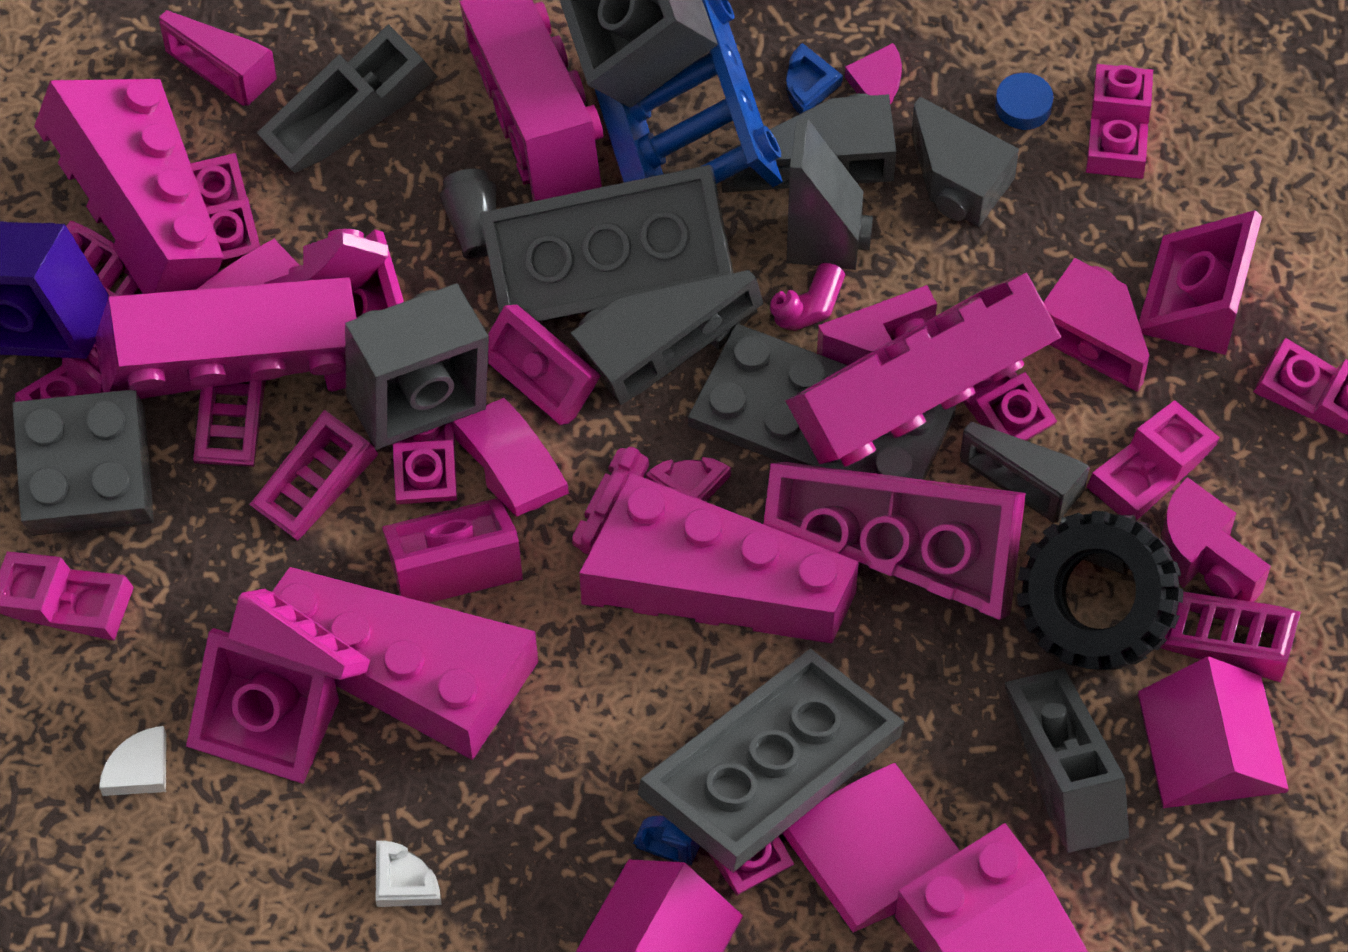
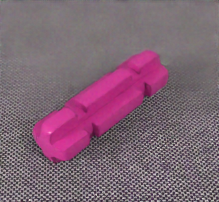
[572,446,649,555]

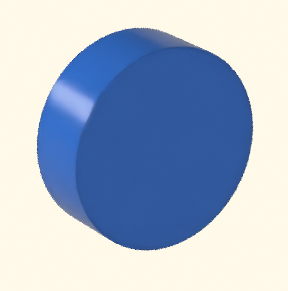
[995,73,1053,130]

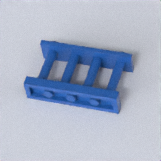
[595,0,783,187]

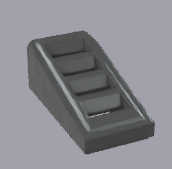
[960,421,1090,523]

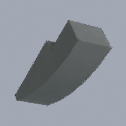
[257,24,438,173]

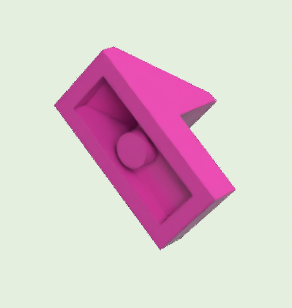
[817,285,937,365]

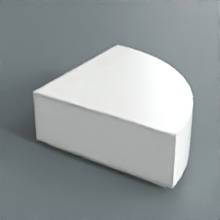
[99,726,167,796]
[376,841,441,907]

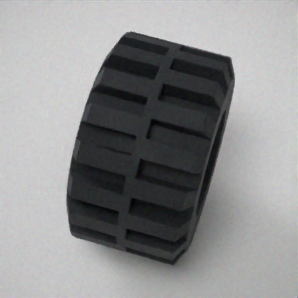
[1017,511,1183,670]

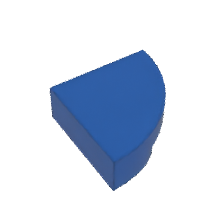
[786,43,843,114]
[633,816,700,866]

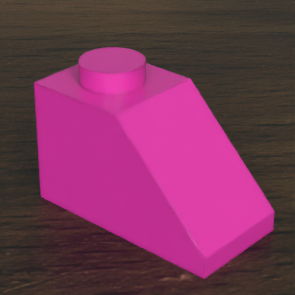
[1043,258,1149,392]

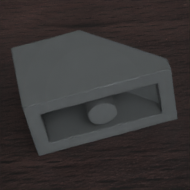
[911,97,1019,227]

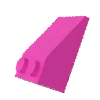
[895,823,1088,952]

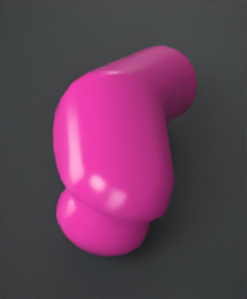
[770,263,845,331]

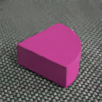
[845,43,902,105]
[646,457,731,502]

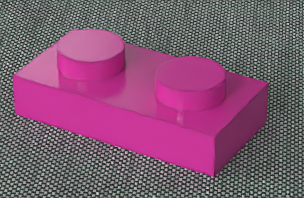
[488,304,601,425]

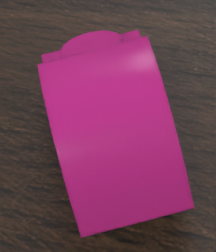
[1161,477,1271,602]

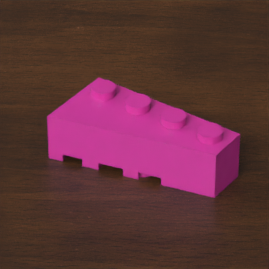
[459,0,603,201]
[34,79,224,294]
[785,272,1062,467]
[95,277,357,399]
[763,462,1026,620]
[579,473,859,643]
[272,567,538,760]

